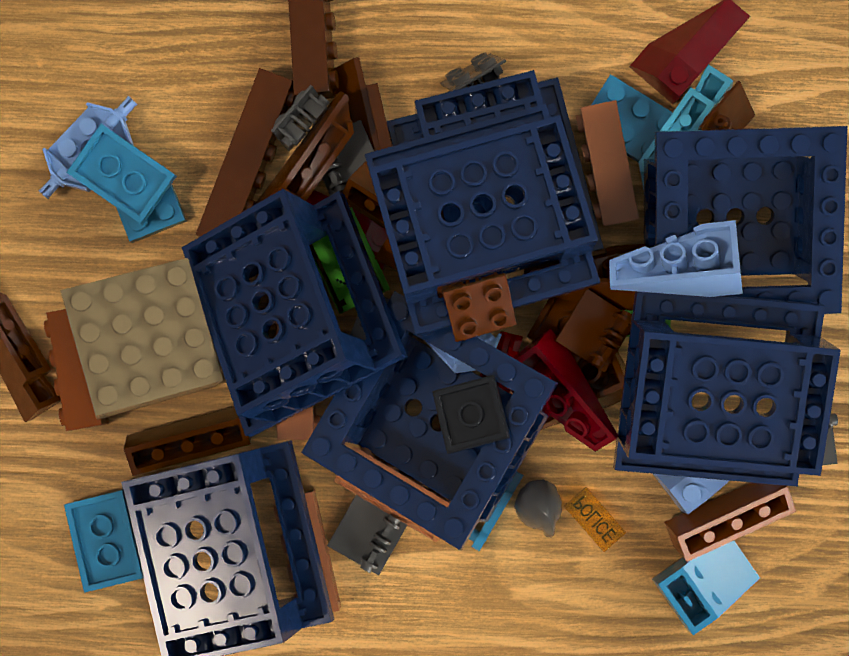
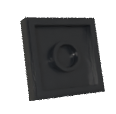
[432,375,511,454]

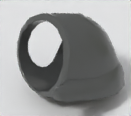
[514,480,562,538]

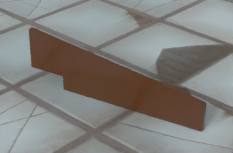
[334,57,392,151]
[256,91,354,204]
[0,293,61,422]

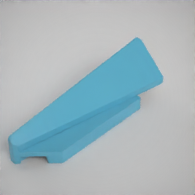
[638,64,733,190]

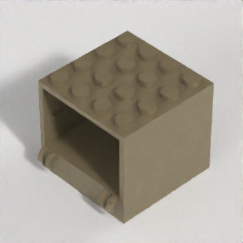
[60,258,223,420]

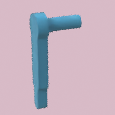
[469,471,524,551]

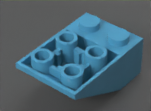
[652,541,760,635]

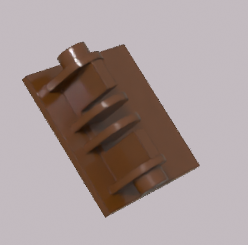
[699,81,755,130]
[441,271,517,342]
[555,288,632,372]

